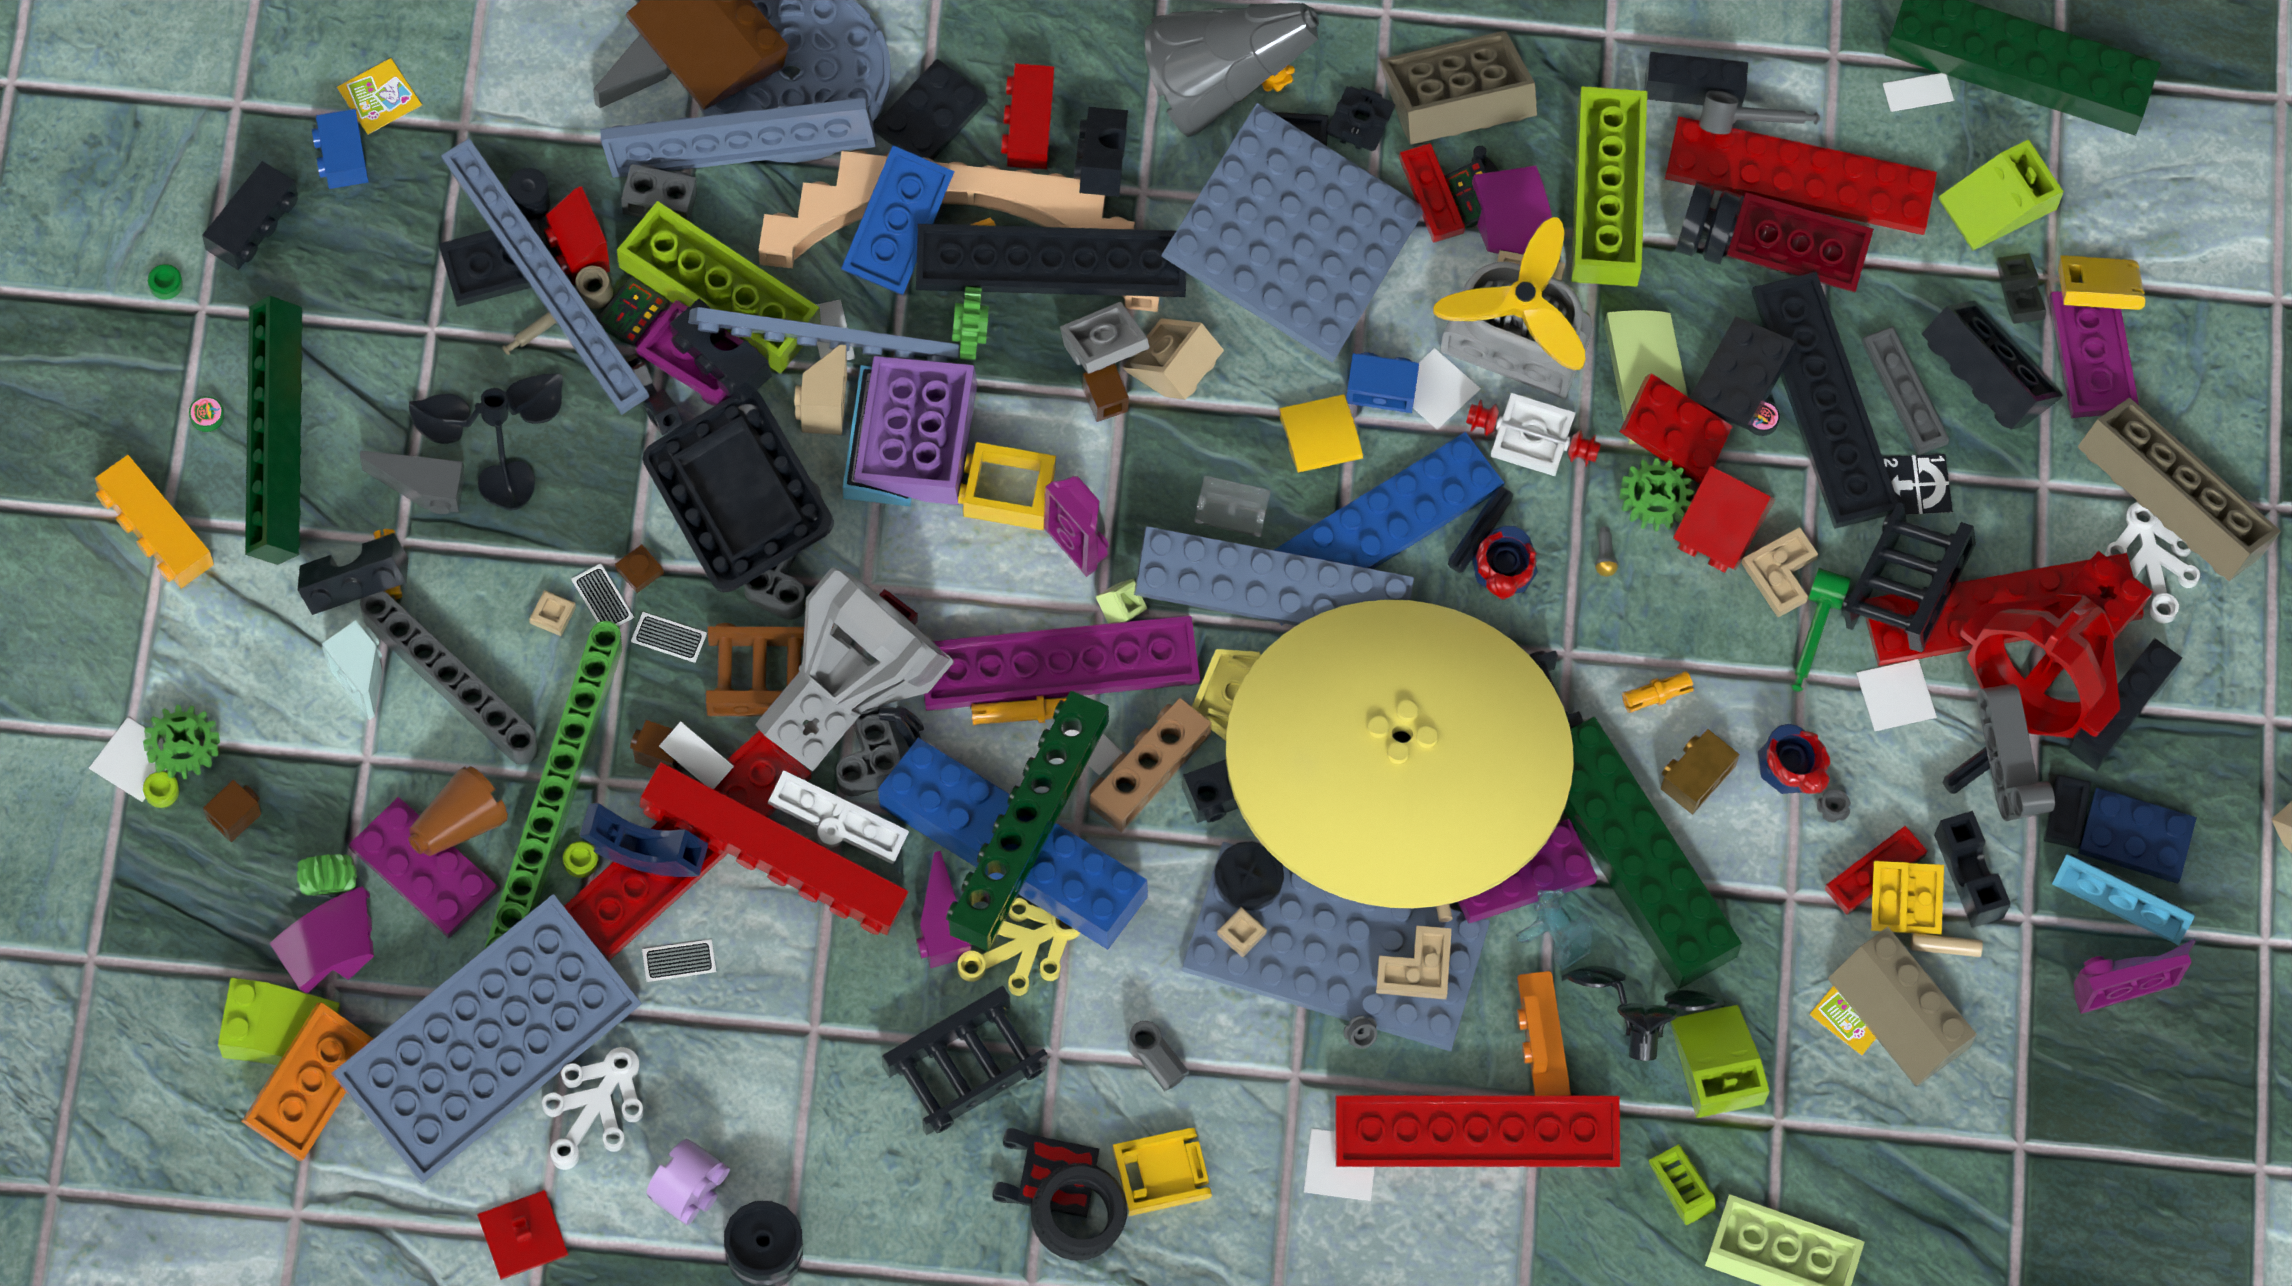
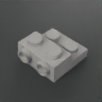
[1060,302,1149,374]

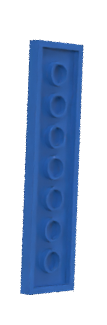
[1274,432,1505,626]

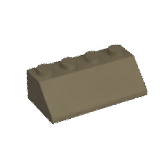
[1828,927,1977,1087]

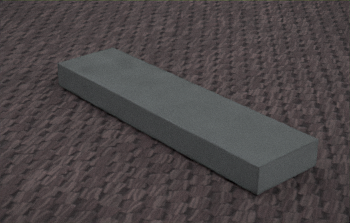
[1862,326,1950,455]

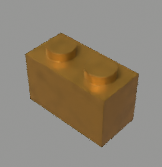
[1661,729,1740,815]

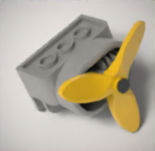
[1433,217,1595,400]

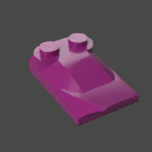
[635,300,758,406]
[1044,476,1109,577]
[2074,938,2196,1014]

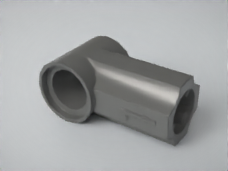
[1128,1021,1189,1092]

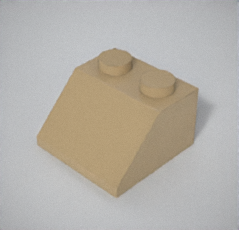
[1123,318,1224,400]
[794,345,847,435]

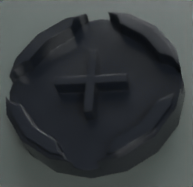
[1214,841,1284,911]

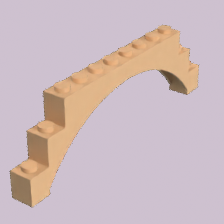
[759,150,1160,312]

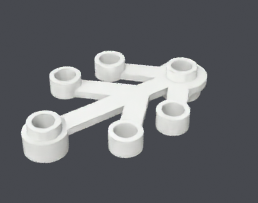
[2105,502,2200,624]
[542,1047,644,1170]

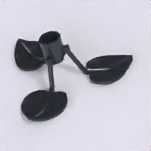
[409,374,563,511]
[1562,966,1725,1061]

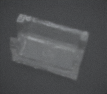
[1195,476,1271,537]

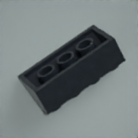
[1922,300,2064,430]

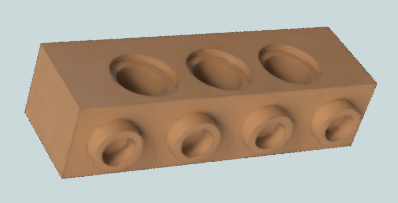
[1089,698,1212,833]

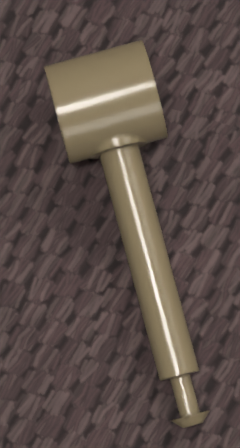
[502,266,613,355]

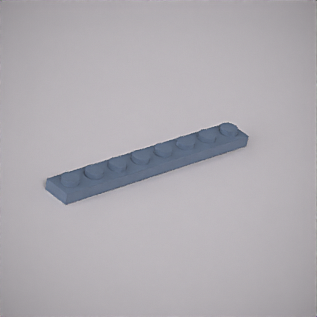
[688,307,960,363]

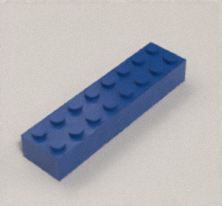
[878,737,1148,950]

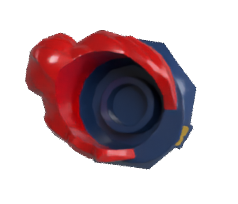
[1472,526,1538,600]
[1758,724,1831,794]

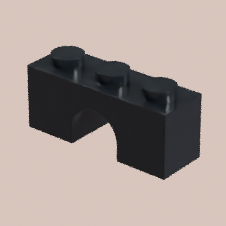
[1074,107,1128,197]
[670,298,772,402]
[297,533,409,615]
[1934,810,2011,928]

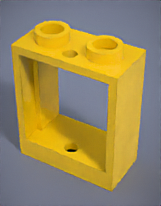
[958,442,1056,531]

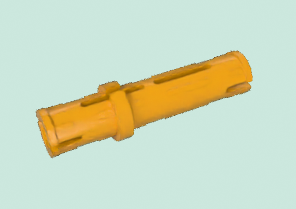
[971,696,1066,725]

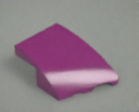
[1472,165,1561,262]
[269,886,374,993]

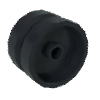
[1676,182,1741,265]
[724,1201,803,1286]

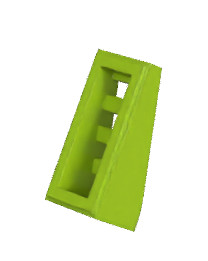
[1648,1144,1716,1225]

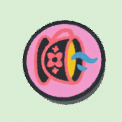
[1749,401,1780,436]

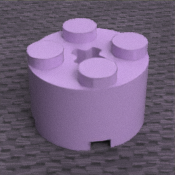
[647,1139,730,1226]

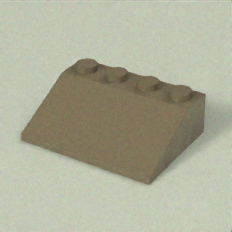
[1380,31,1537,144]

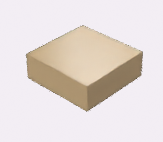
[529,590,576,636]
[1217,907,1267,957]

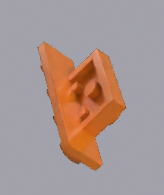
[1517,971,1571,1096]

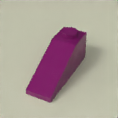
[916,851,971,969]

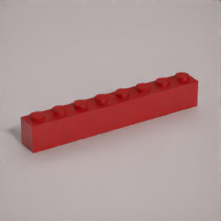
[639,762,909,936]

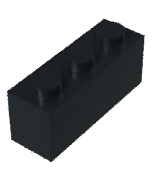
[1644,52,1748,107]
[202,161,298,270]

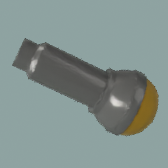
[1595,527,1618,577]

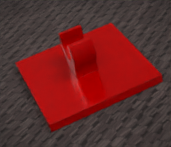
[477,1190,569,1280]

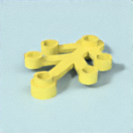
[958,898,1080,996]

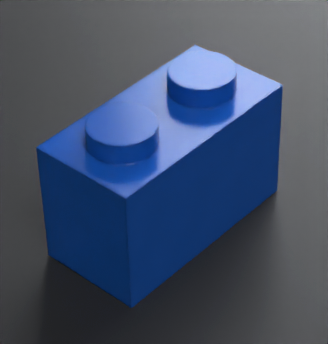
[312,109,369,189]
[1346,352,1419,413]

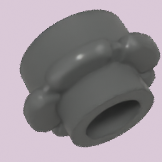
[1817,789,1851,823]
[1344,1015,1377,1049]

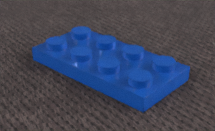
[840,145,955,295]

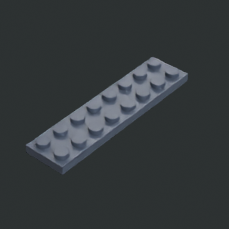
[600,98,876,178]
[1134,526,1414,626]

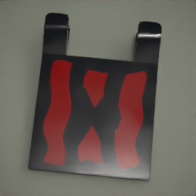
[992,1128,1100,1218]

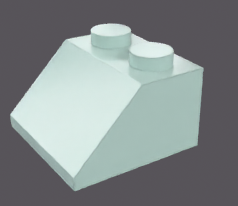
[322,620,382,720]

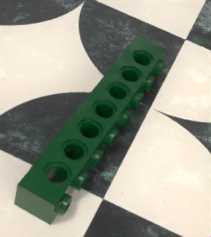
[946,691,1109,951]

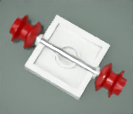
[1466,393,1601,476]

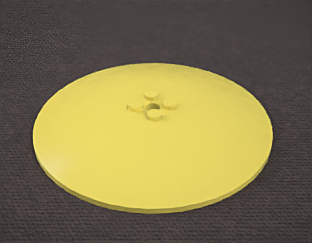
[1226,600,1574,908]

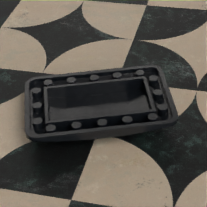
[642,391,834,593]

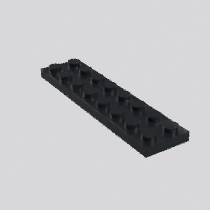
[916,224,1186,297]
[1752,272,1898,529]

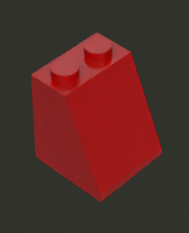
[1673,466,1776,573]

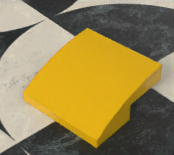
[1279,394,1363,473]
[1871,861,1944,935]

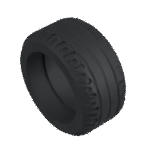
[1031,1163,1128,1261]

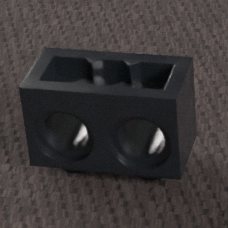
[1182,759,1240,823]

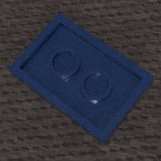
[2078,787,2197,884]

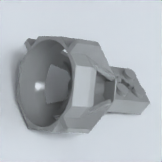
[755,567,953,771]

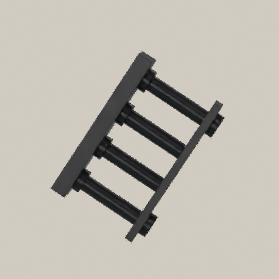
[1841,502,1976,652]
[882,986,1048,1136]

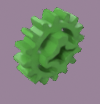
[952,287,989,360]
[1619,458,1694,531]
[143,705,220,779]

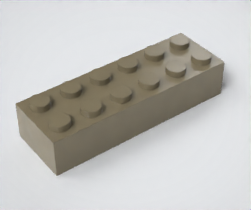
[2078,398,2281,581]

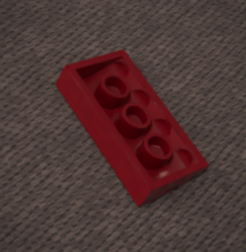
[1727,192,1874,293]

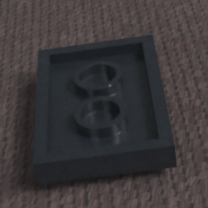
[873,59,988,160]
[439,218,544,307]
[1689,316,1796,430]

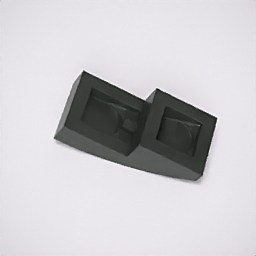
[1997,253,2046,324]

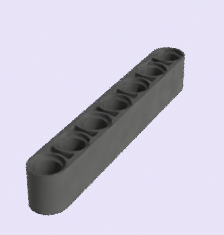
[360,591,538,765]

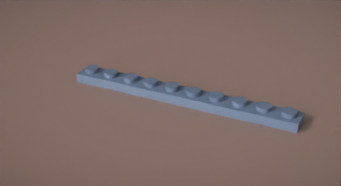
[441,138,649,415]

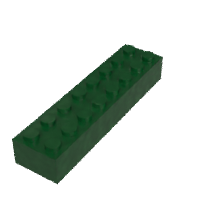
[1885,0,2161,136]
[1563,716,1742,990]

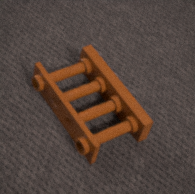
[706,623,834,716]

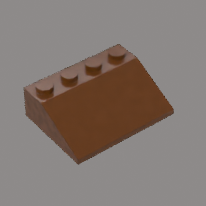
[626,0,789,110]

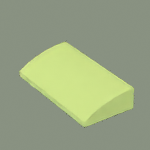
[1604,310,1688,445]
[1705,1194,1865,1286]

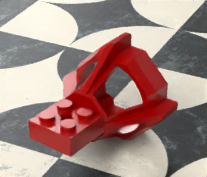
[1960,550,2153,738]

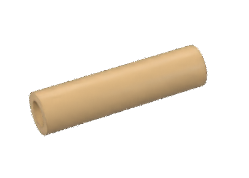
[1910,933,1983,957]

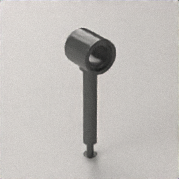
[1699,90,1820,134]

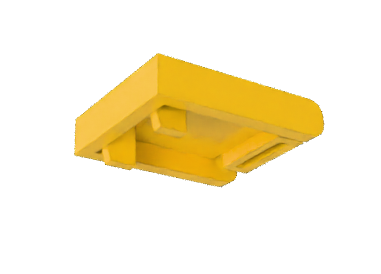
[2058,255,2145,310]
[1112,1128,1212,1216]

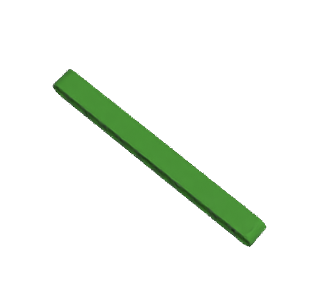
[485,621,623,948]

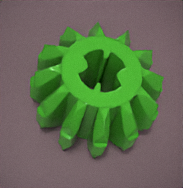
[296,854,357,896]

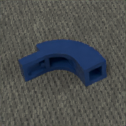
[579,803,709,877]

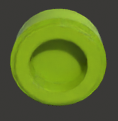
[143,771,179,808]
[563,841,599,878]

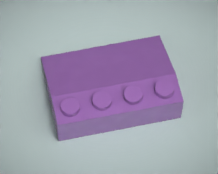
[854,356,977,505]

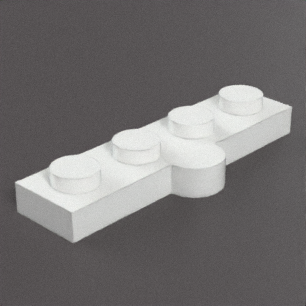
[767,770,909,864]

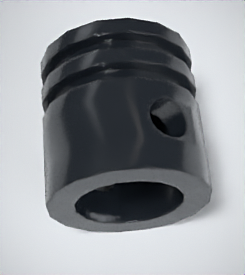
[508,168,550,220]

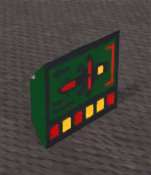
[1444,158,1487,228]
[597,276,669,345]

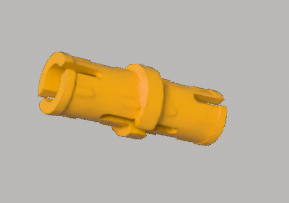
[1622,671,1694,713]

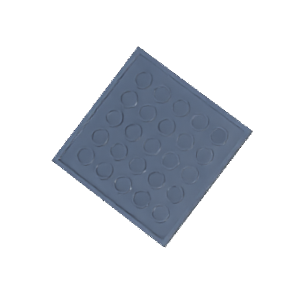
[1161,103,1423,363]

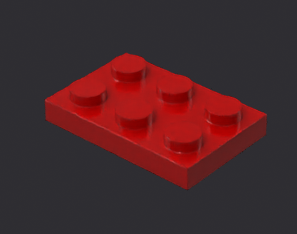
[1619,373,1733,484]

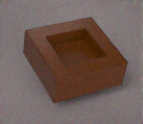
[615,544,664,593]

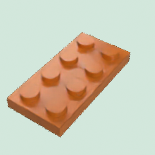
[241,1002,373,1161]

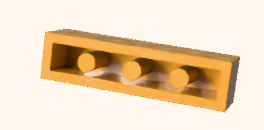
[95,455,214,589]

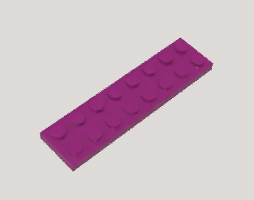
[924,616,1200,711]

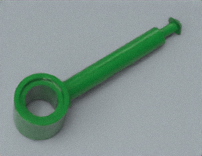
[1791,567,1851,692]

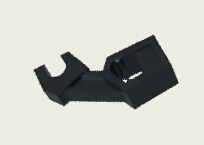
[625,353,683,435]

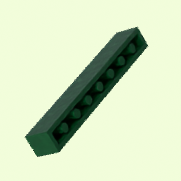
[245,296,303,565]

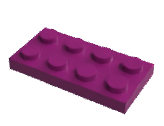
[2049,291,2139,418]
[349,797,499,939]
[1458,819,1597,924]

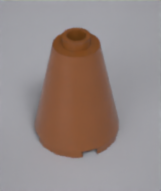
[408,766,508,856]

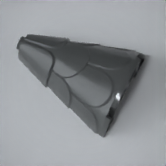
[1145,3,1319,137]

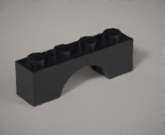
[2069,638,2183,772]

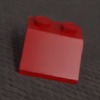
[543,186,610,285]

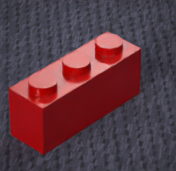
[1001,63,1054,170]

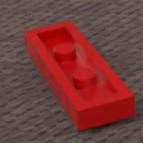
[1399,143,1465,243]
[1825,826,1928,915]

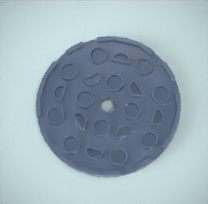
[698,0,891,163]

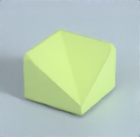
[1096,578,1147,624]

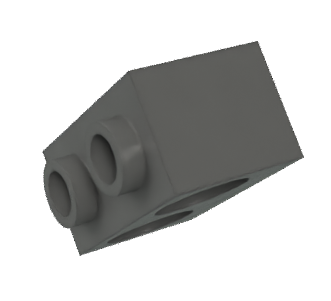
[621,164,697,221]

